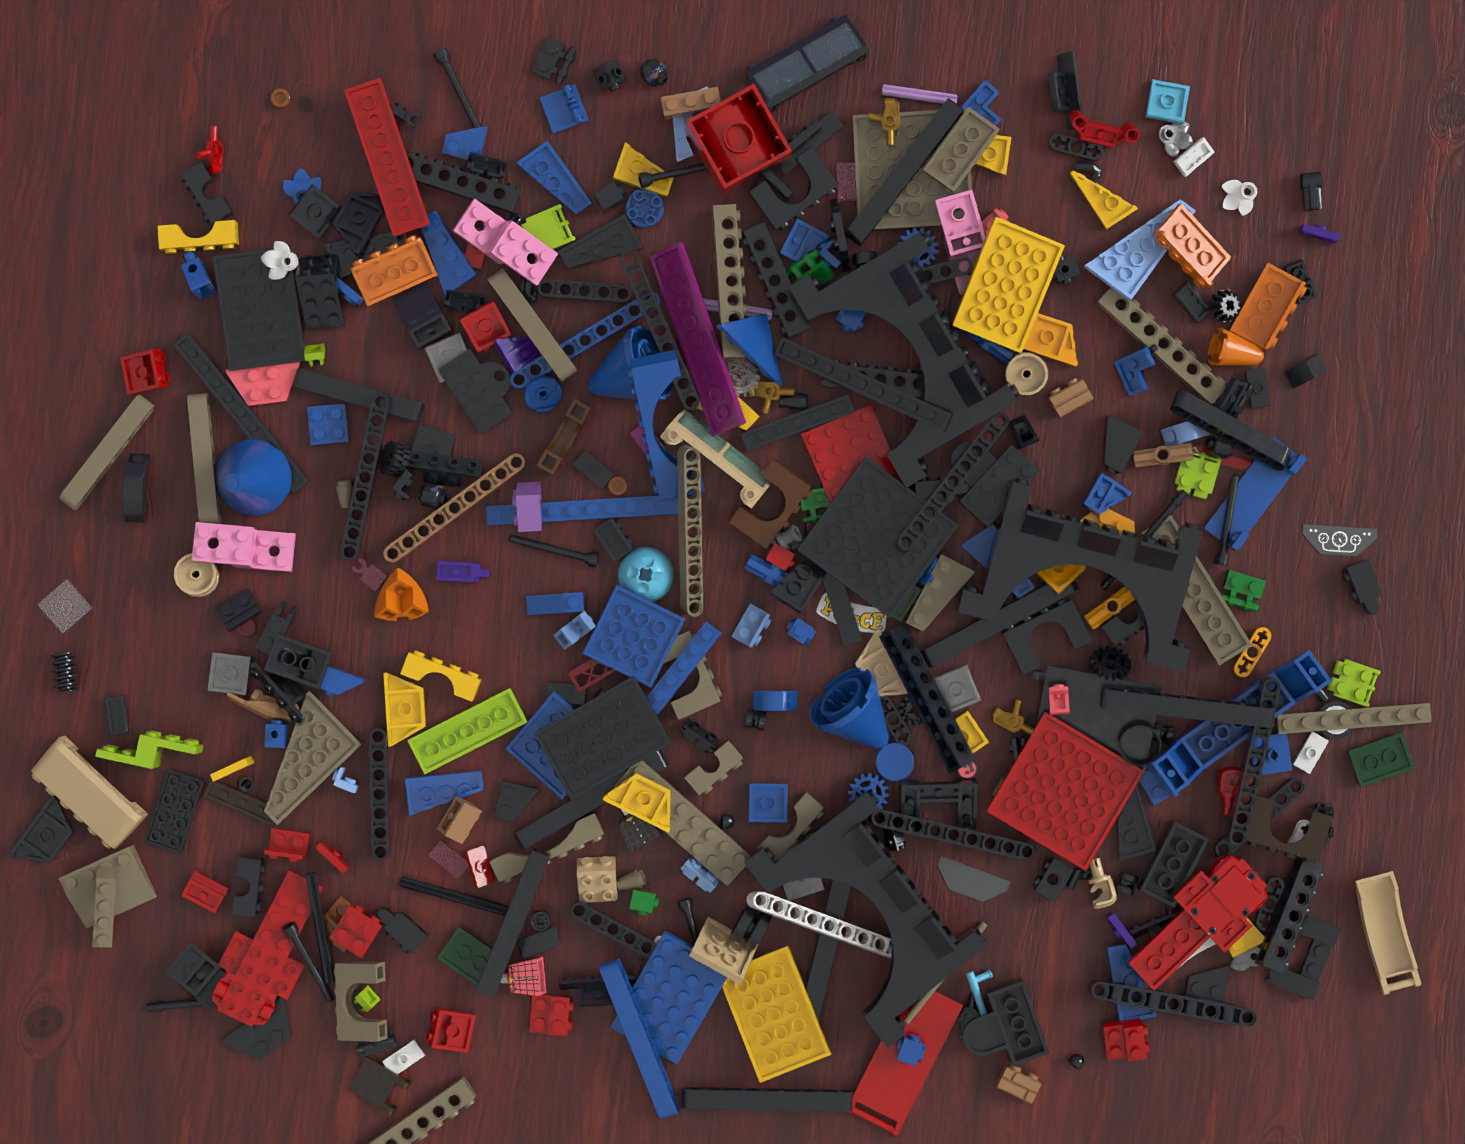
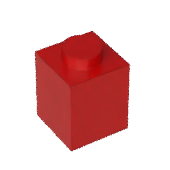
[765,543,796,571]

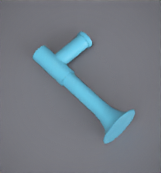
[965,970,993,1015]

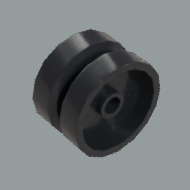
[729,904,772,951]

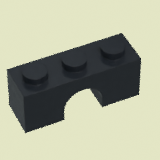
[182,162,234,225]
[1100,601,1145,646]
[232,856,266,917]

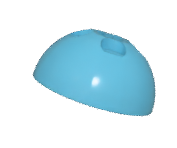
[618,546,675,602]

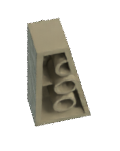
[905,554,975,631]

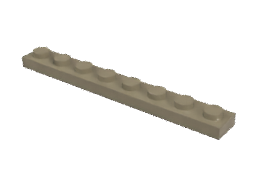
[1276,703,1431,734]

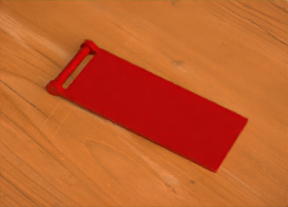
[846,991,963,1137]

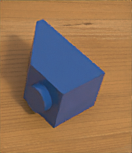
[320,666,366,697]

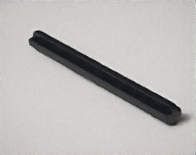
[305,872,335,984]
[399,876,509,916]

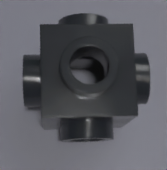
[592,59,626,92]
[1052,256,1080,285]

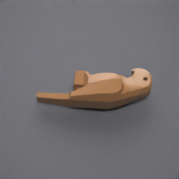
[227,689,299,721]

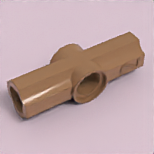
[1133,443,1193,468]

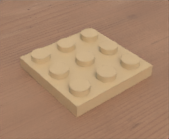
[689,917,758,984]

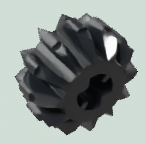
[1209,290,1242,322]

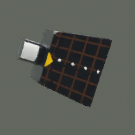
[619,809,661,853]

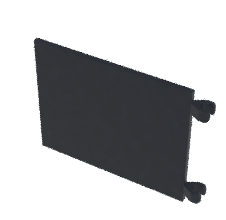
[1019,665,1162,776]

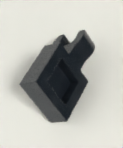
[390,103,421,128]

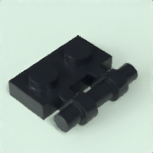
[532,36,577,85]
[1215,377,1255,419]

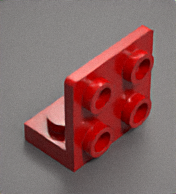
[264,828,310,862]

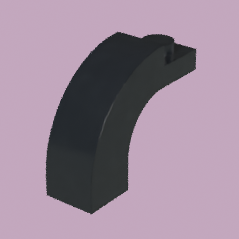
[123,453,150,523]

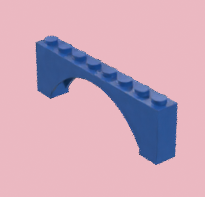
[627,350,705,501]

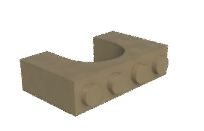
[664,631,723,720]
[334,961,387,1042]

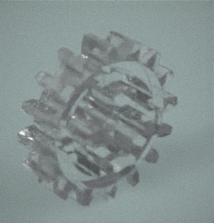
[725,358,760,398]

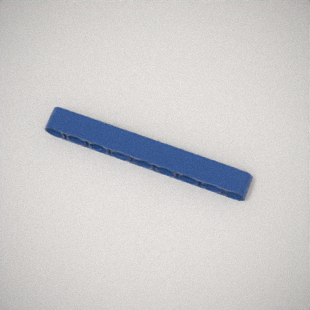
[510,292,660,389]
[600,959,680,1119]

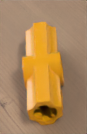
[1084,586,1135,630]

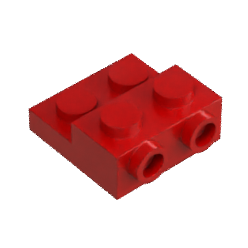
[459,300,512,352]
[120,349,170,395]
[329,904,383,959]
[529,994,574,1036]
[426,1007,476,1053]
[1102,1018,1150,1062]

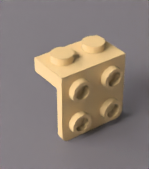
[577,856,618,903]

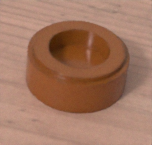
[271,88,291,109]
[608,476,628,496]

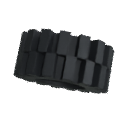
[379,440,410,478]

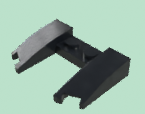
[899,778,978,838]
[1265,911,1340,1000]

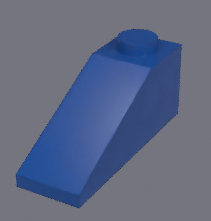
[526,592,585,615]

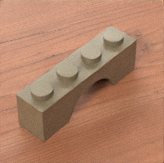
[756,792,824,860]
[92,867,117,948]

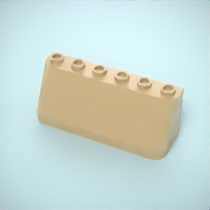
[31,736,149,849]

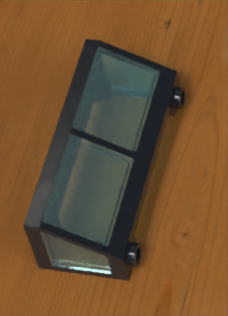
[746,15,870,113]

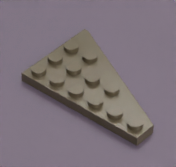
[264,691,362,825]

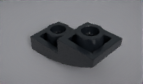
[1283,259,1317,304]
[516,927,561,959]

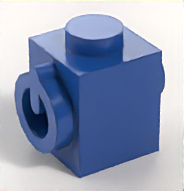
[836,310,866,333]
[786,618,817,645]
[265,720,288,748]
[896,1033,926,1066]

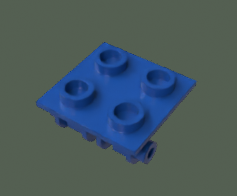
[540,85,589,134]

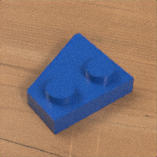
[442,126,488,160]
[779,218,830,262]
[1082,473,1132,516]

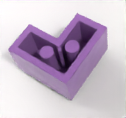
[512,481,542,532]

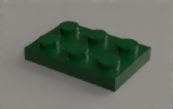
[1347,732,1415,787]
[437,926,492,986]

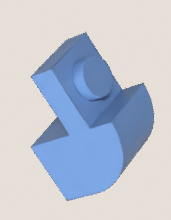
[1161,421,1209,446]
[553,611,596,650]

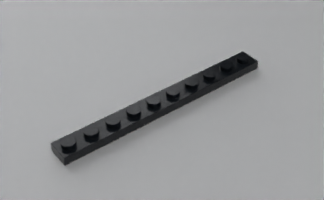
[173,333,310,494]
[774,337,953,432]

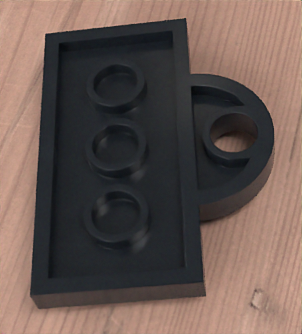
[438,349,513,434]

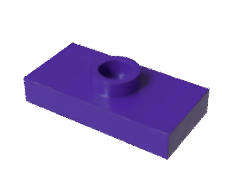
[1298,224,1341,243]
[1105,912,1137,949]

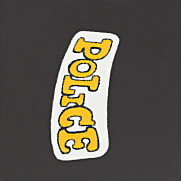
[816,593,887,633]

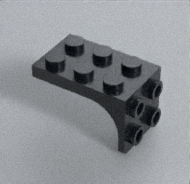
[295,253,345,330]

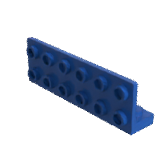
[1204,437,1307,551]

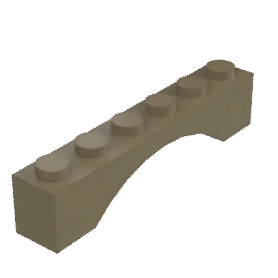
[490,812,605,883]

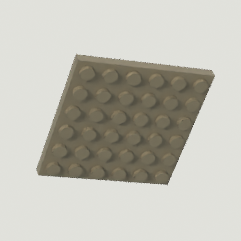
[853,108,972,230]

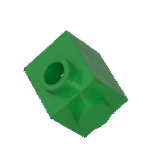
[629,888,659,915]

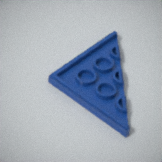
[717,313,783,386]

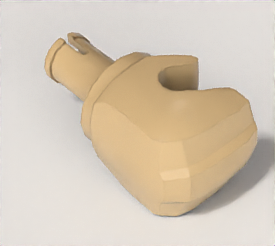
[1088,858,1117,909]

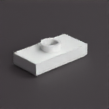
[1173,137,1215,177]
[1292,732,1329,774]
[382,1039,425,1074]

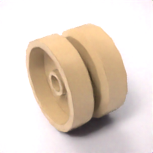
[1005,352,1048,395]
[174,553,220,597]

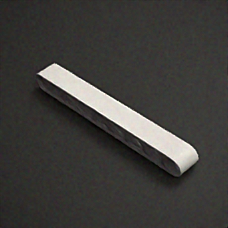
[747,891,892,958]

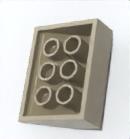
[59,845,157,929]

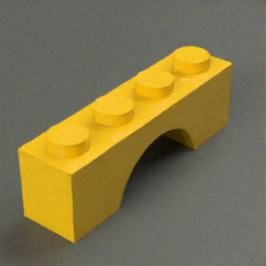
[158,220,239,254]
[400,650,482,702]

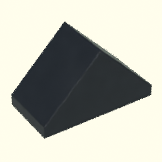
[1284,354,1327,388]
[1008,415,1040,450]

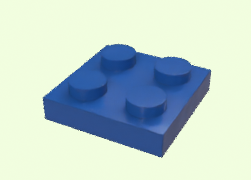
[307,403,350,446]
[749,783,788,822]

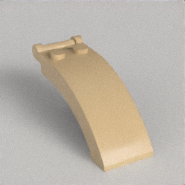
[1355,871,1421,995]

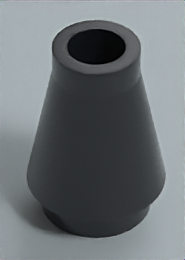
[780,392,808,411]

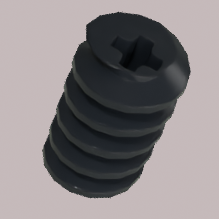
[51,652,79,692]

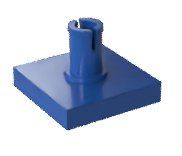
[1251,734,1292,775]

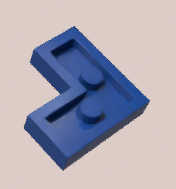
[962,80,1001,126]
[337,277,365,306]
[1114,347,1155,397]

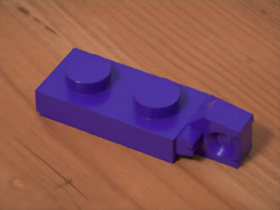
[436,561,490,582]

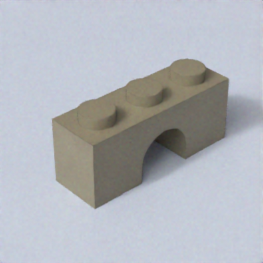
[684,740,743,795]

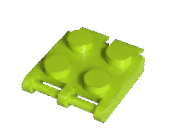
[521,204,576,250]
[1174,451,1222,499]
[1327,659,1381,707]

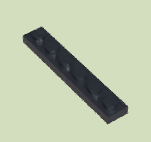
[740,394,855,452]

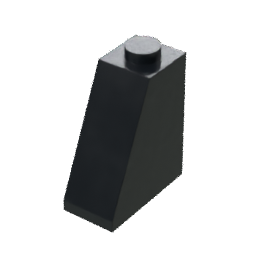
[1102,414,1143,475]

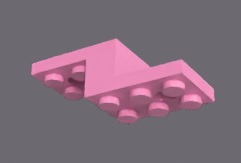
[935,190,986,296]
[452,199,558,286]
[192,522,296,572]

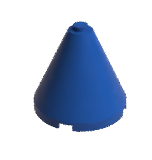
[588,326,673,401]
[216,439,292,516]
[809,668,889,749]

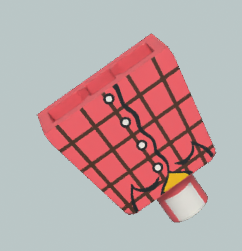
[500,956,546,996]

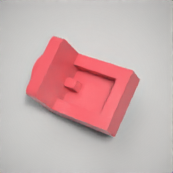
[1049,684,1070,715]

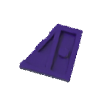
[493,337,542,373]

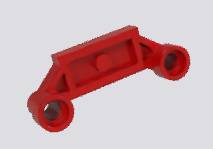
[1069,110,1140,148]

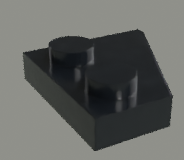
[494,780,539,822]

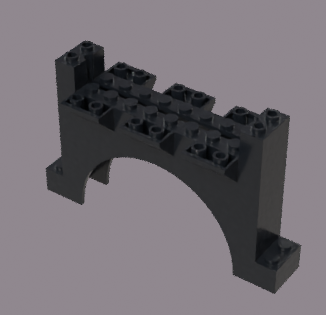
[789,231,1020,488]
[956,478,1203,672]
[744,790,987,1048]

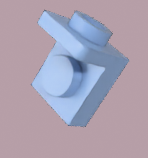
[332,767,360,793]

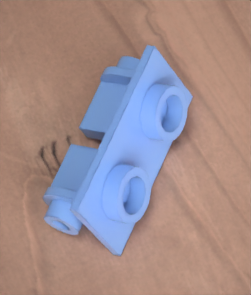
[680,856,720,893]

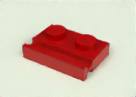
[181,870,229,913]

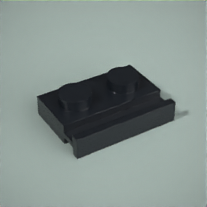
[215,588,262,632]

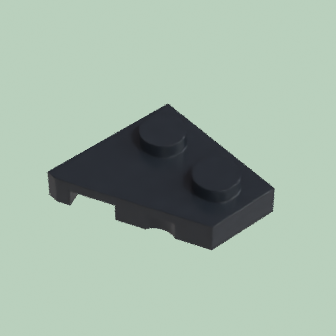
[1185,965,1230,1003]

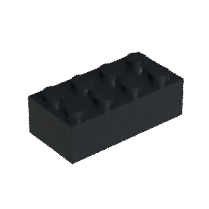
[1137,820,1209,908]

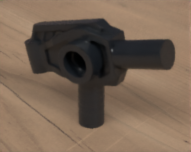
[955,993,979,1040]

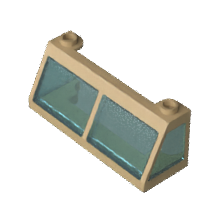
[660,409,772,509]

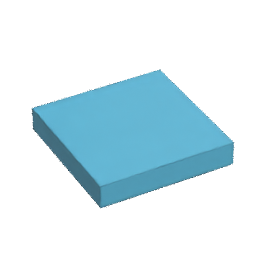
[1145,79,1190,124]

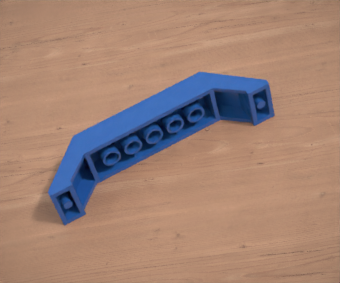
[1152,650,1332,795]

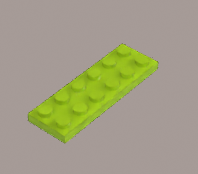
[407,688,528,774]

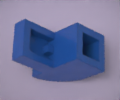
[753,690,797,711]

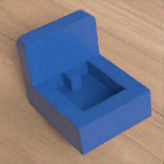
[818,239,841,270]

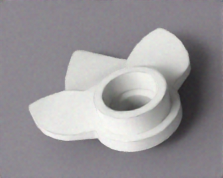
[1222,180,1257,216]
[261,241,298,280]

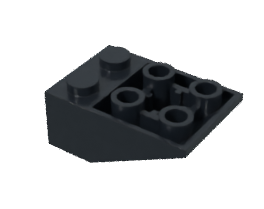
[392,281,453,350]

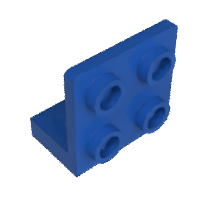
[1139,764,1178,805]

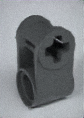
[776,525,805,552]

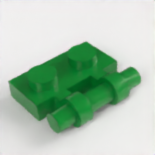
[785,249,835,285]
[800,488,830,525]
[1221,570,1266,612]

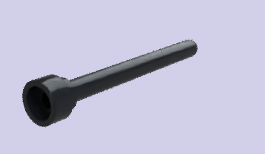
[433,48,481,128]
[638,163,707,188]
[1213,474,1239,566]
[509,535,600,568]
[677,897,699,944]
[281,921,334,1002]

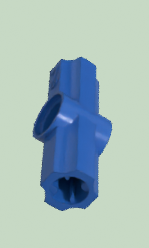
[960,329,1016,364]
[744,554,789,587]

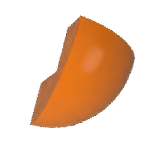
[374,567,429,621]

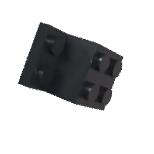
[165,943,226,1011]

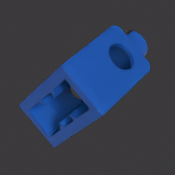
[181,252,218,300]

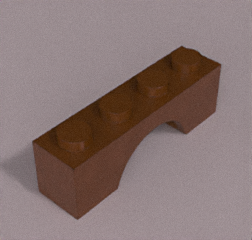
[536,399,592,476]

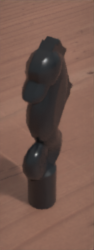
[519,255,539,305]

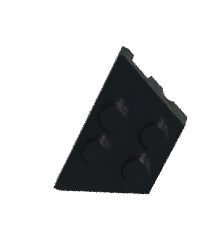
[332,193,385,257]
[829,199,851,273]
[8,795,74,863]
[223,997,292,1060]

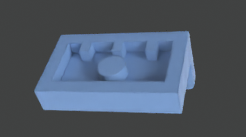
[731,603,771,648]

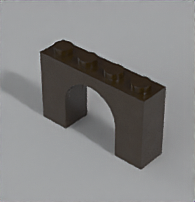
[1246,795,1332,864]

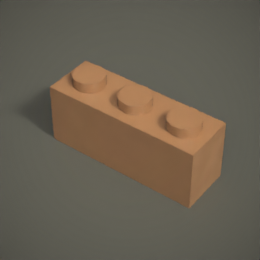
[661,87,721,119]

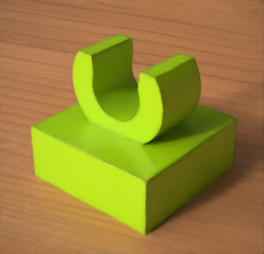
[304,343,325,367]
[354,986,381,1012]

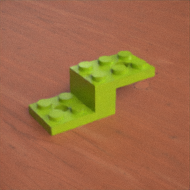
[95,730,203,769]

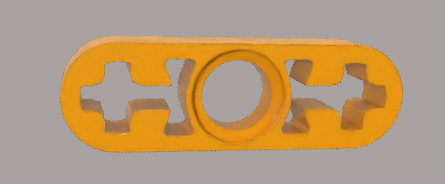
[1233,627,1271,677]

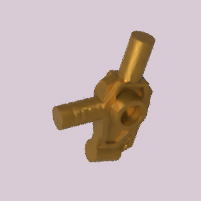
[868,98,900,146]
[748,382,795,414]
[991,700,1034,735]

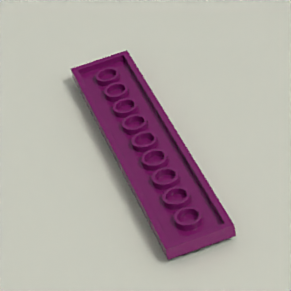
[650,242,746,437]

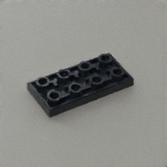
[144,768,206,854]

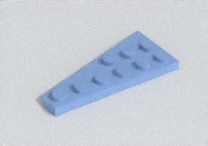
[1084,199,1196,301]

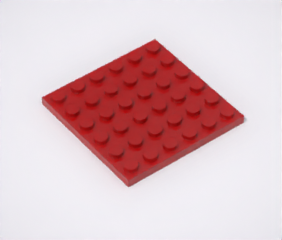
[986,712,1144,871]

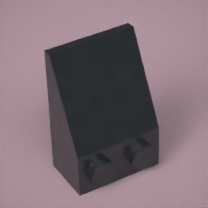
[264,633,333,689]

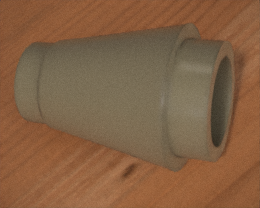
[335,480,354,508]
[616,870,646,891]

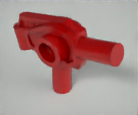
[195,126,224,174]

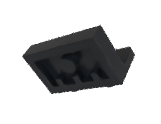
[392,470,415,501]

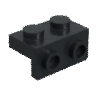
[593,517,634,562]

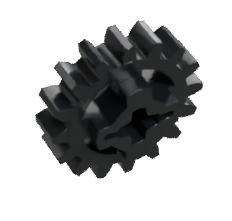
[1089,646,1132,681]

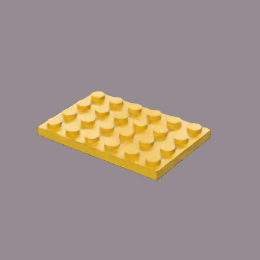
[951,216,1065,353]
[722,946,831,1083]

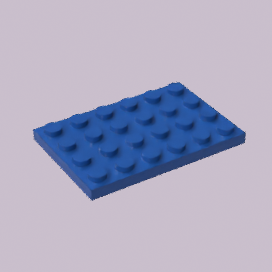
[610,931,727,1064]

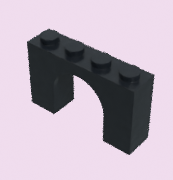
[748,147,838,230]
[1001,598,1092,675]

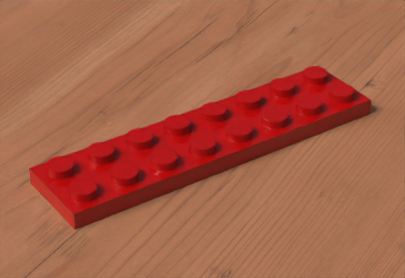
[344,78,431,237]

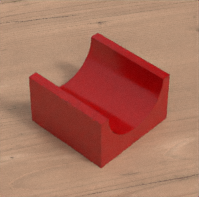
[684,84,792,196]

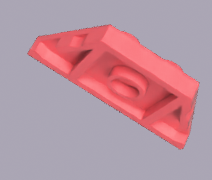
[226,362,300,406]

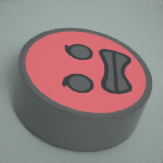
[957,762,977,779]

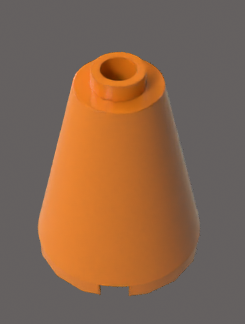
[1208,328,1264,366]

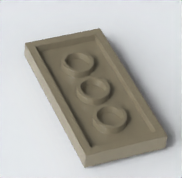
[923,107,1000,192]

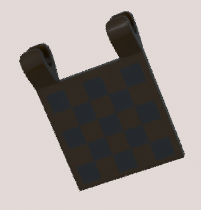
[349,1056,411,1116]

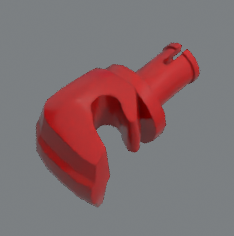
[1217,766,1241,815]

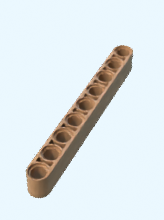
[383,454,526,562]

